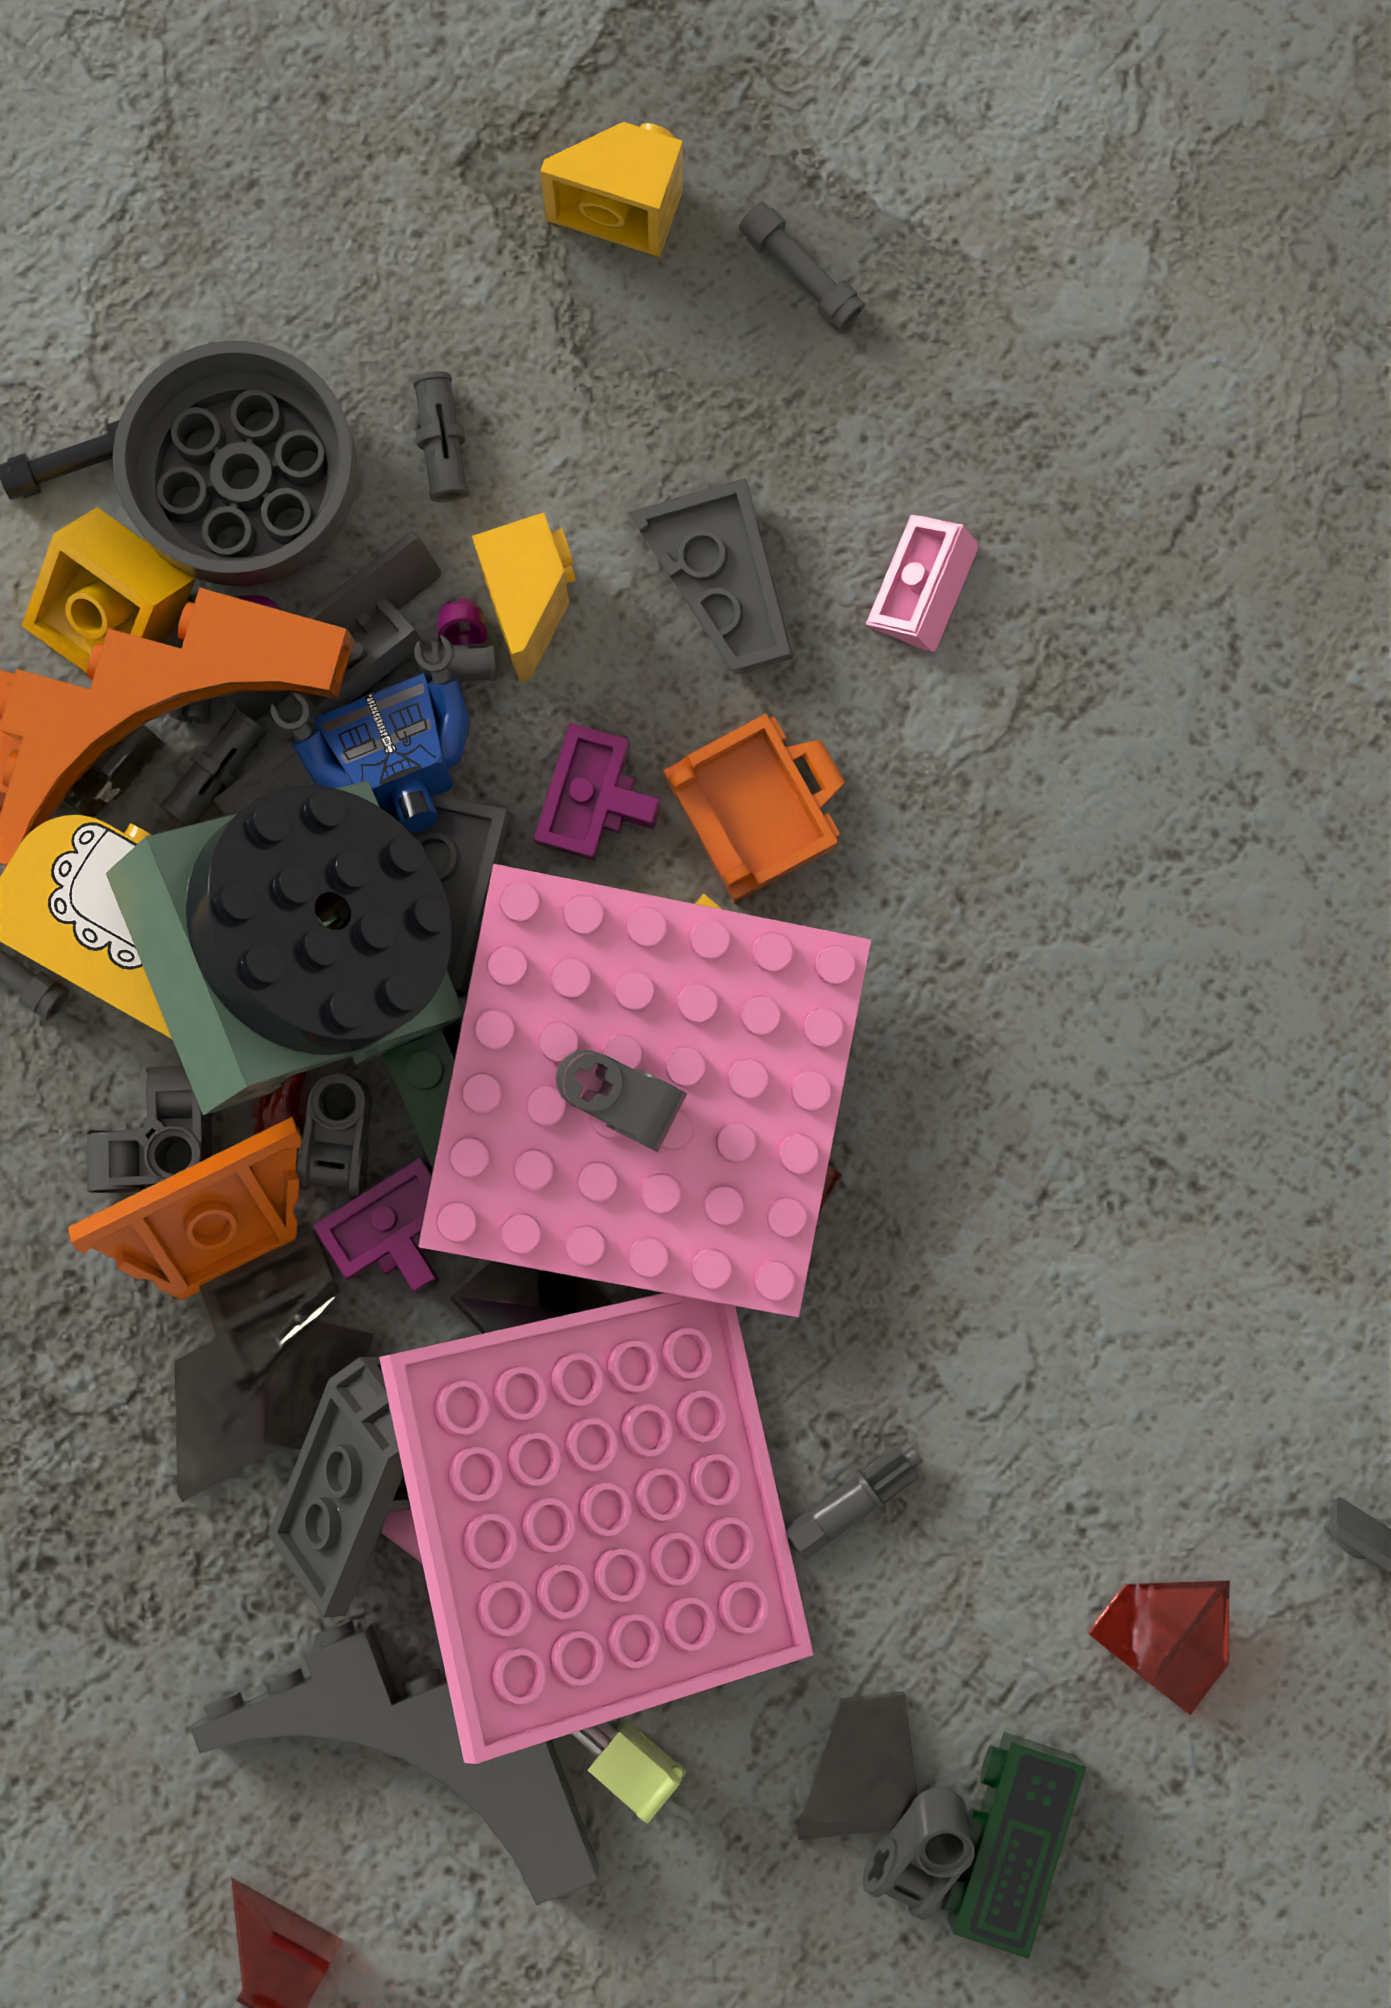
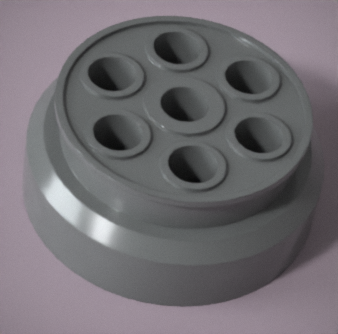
[113,341,358,586]

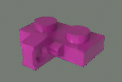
[533,723,661,861]
[312,1157,439,1293]

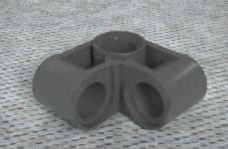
[87,1066,213,1193]

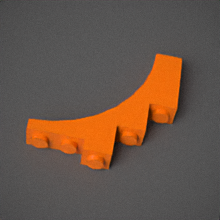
[0,588,355,866]

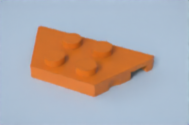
[68,1117,301,1300]

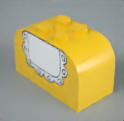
[0,815,173,1040]

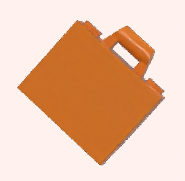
[663,713,845,903]

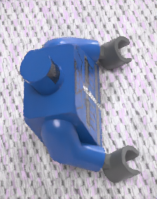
[271,635,470,833]

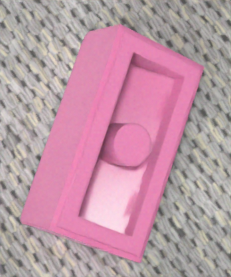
[866,514,979,652]

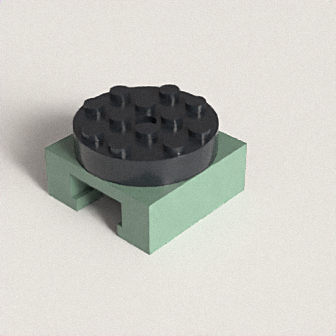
[106,781,464,1116]

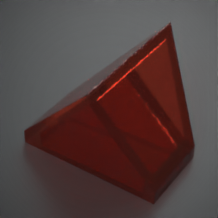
[1088,1580,1230,1715]
[231,1877,343,2008]

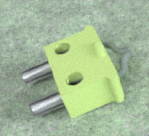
[571,1721,695,1824]

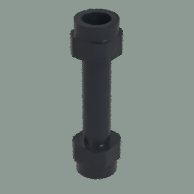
[0,420,119,500]

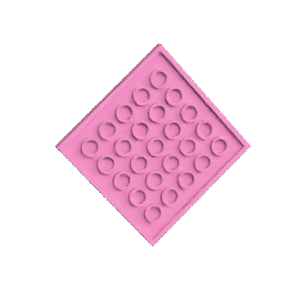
[418,864,871,1318]
[379,1293,814,1764]

